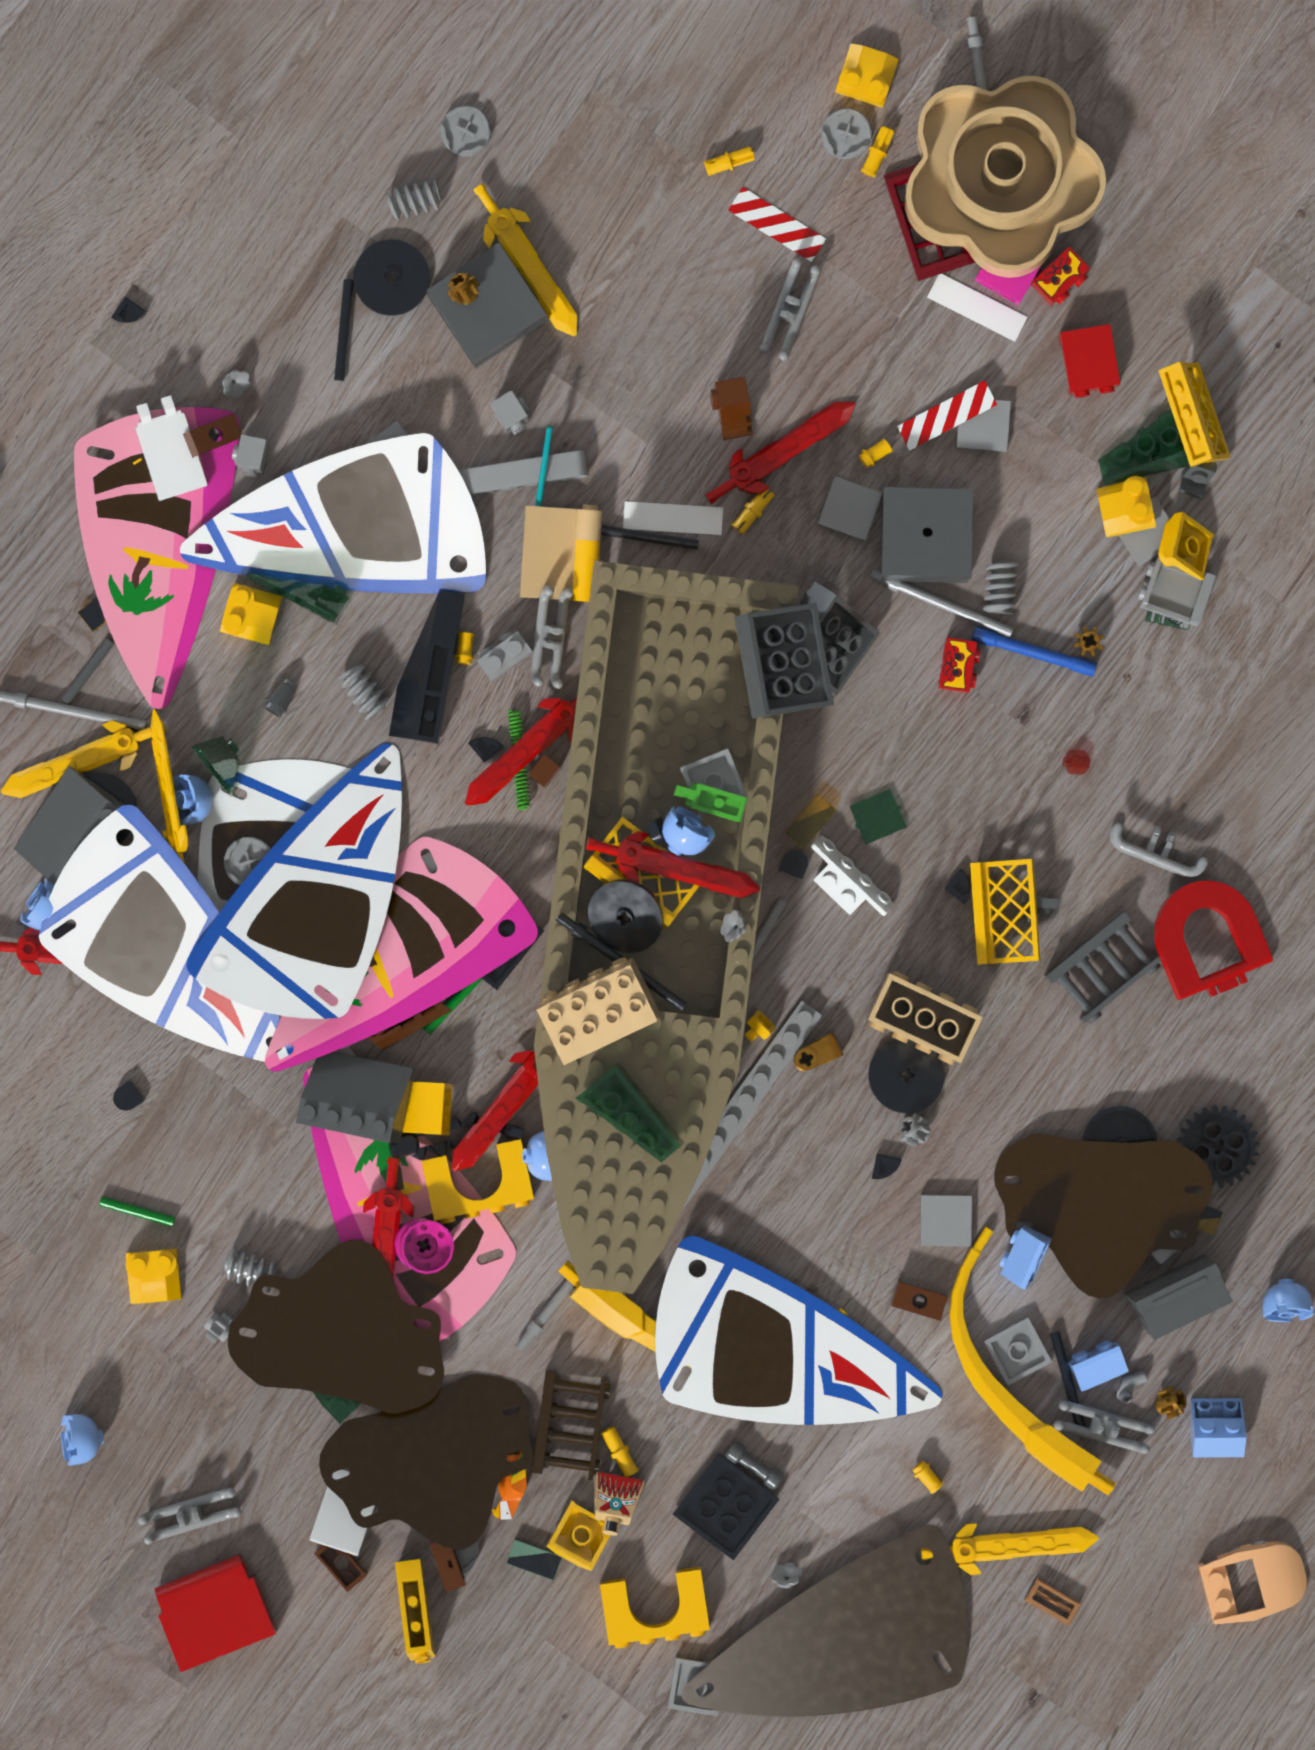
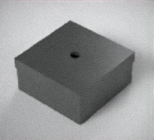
[426,242,549,369]
[881,487,973,583]
[1125,1254,1233,1340]

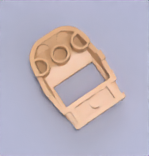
[1198,1541,1307,1624]

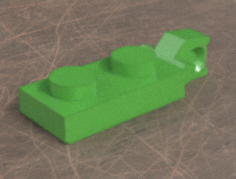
[674,783,748,823]

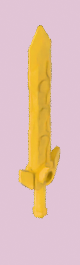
[473,183,577,336]
[150,709,189,864]
[1,720,167,798]
[921,1523,1099,1575]

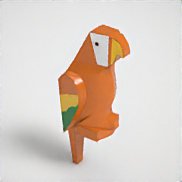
[492,1451,527,1520]

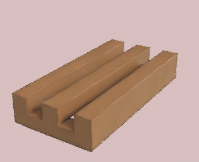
[1024,1578,1081,1626]

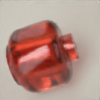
[1063,750,1090,775]

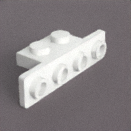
[811,835,894,916]

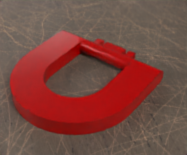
[1154,880,1273,1001]

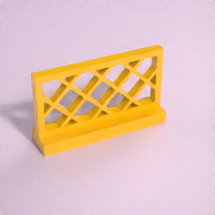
[1158,361,1231,467]
[584,816,699,930]
[970,859,1041,965]

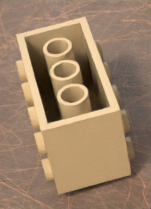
[536,957,660,1065]
[866,971,983,1065]

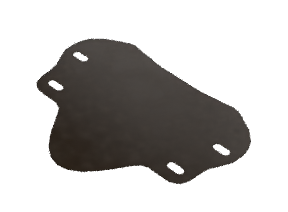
[994,1133,1213,1299]
[228,1240,444,1414]
[319,1374,534,1550]

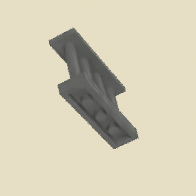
[1044,912,1161,1024]

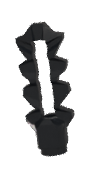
[388,1112,480,1160]

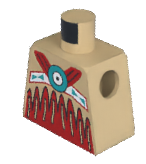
[594,1472,644,1536]

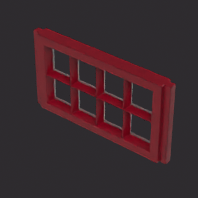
[883,164,976,282]

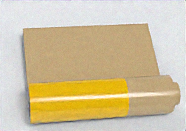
[520,504,603,602]

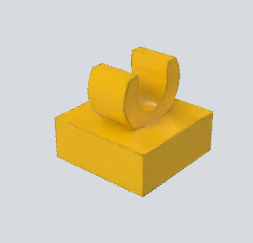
[745,1009,776,1042]

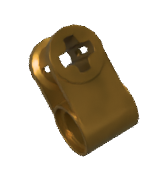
[793,1032,844,1071]

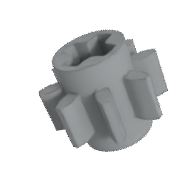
[899,1113,931,1147]
[204,1312,233,1343]

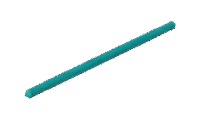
[535,425,553,507]

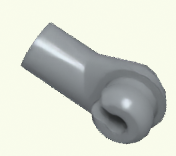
[1116,1370,1147,1404]

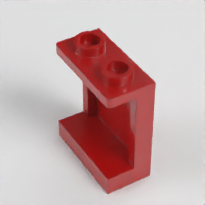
[1058,324,1120,398]

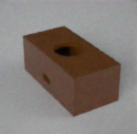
[183,414,242,458]
[528,755,561,788]
[891,1281,948,1321]
[429,1541,466,1592]
[314,1545,368,1592]

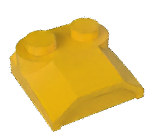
[835,44,899,108]
[1096,476,1156,538]
[1158,512,1214,580]
[220,583,283,646]
[126,1248,182,1304]
[547,1501,611,1571]

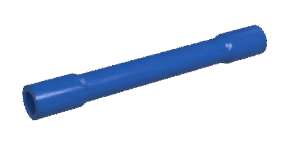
[971,626,1097,677]

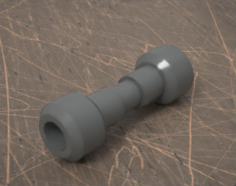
[725,1442,784,1490]

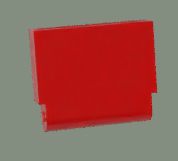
[154,1554,277,1672]

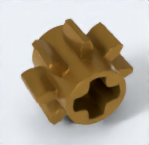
[447,273,480,305]
[1073,626,1104,657]
[1155,1386,1187,1419]

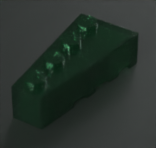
[575,1062,684,1162]

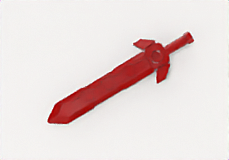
[705,402,856,504]
[465,697,577,806]
[585,831,760,898]
[0,927,63,975]
[452,1050,538,1172]
[363,1157,414,1277]

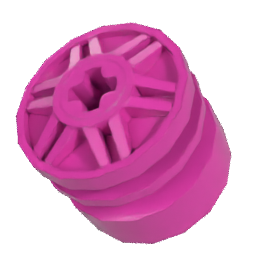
[394,1217,454,1274]

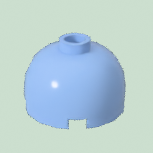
[173,774,213,825]
[662,806,715,855]
[20,878,54,930]
[522,1131,552,1181]
[1262,1279,1314,1322]
[61,1414,103,1466]

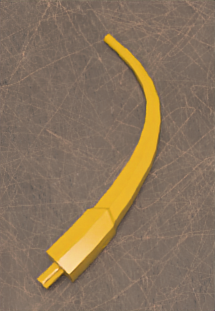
[949,1227,1116,1496]
[558,1260,848,1368]

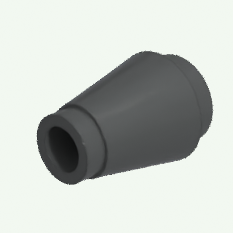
[263,678,297,717]

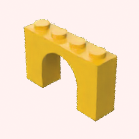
[421,1139,534,1224]
[600,1566,710,1648]

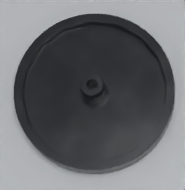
[1083,1106,1157,1143]

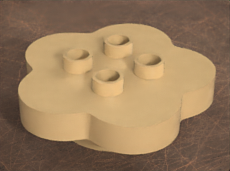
[905,76,1106,278]

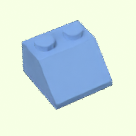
[1000,1226,1052,1290]

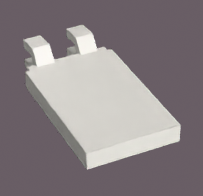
[135,395,208,501]

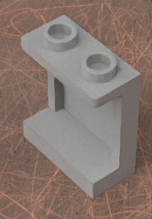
[1137,556,1216,627]

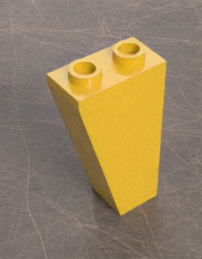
[395,1559,436,1664]

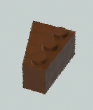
[710,376,753,441]
[368,1001,452,1050]

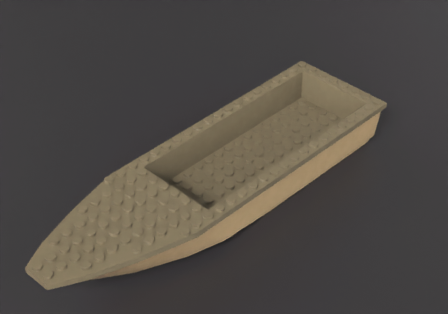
[534,560,799,1294]

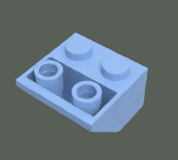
[1068,1340,1129,1392]
[1191,1398,1246,1457]

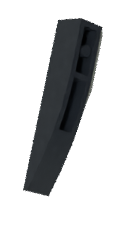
[389,590,465,745]

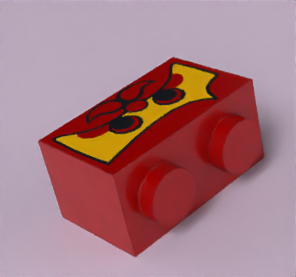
[1031,247,1090,306]
[938,637,981,693]

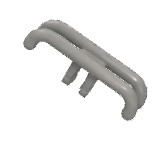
[760,258,821,361]
[531,586,574,689]
[1109,823,1208,878]
[1053,1400,1155,1454]
[138,1488,242,1545]

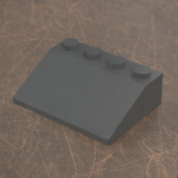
[800,582,880,695]
[734,603,834,719]
[14,766,125,885]
[296,1052,415,1144]

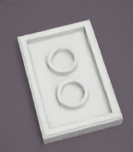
[309,1470,375,1556]

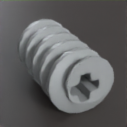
[385,178,441,221]
[983,561,1018,614]
[337,664,389,721]
[221,1247,278,1293]

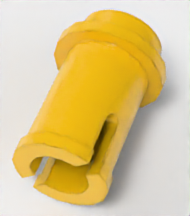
[859,438,892,468]
[454,632,475,665]
[912,1460,944,1494]

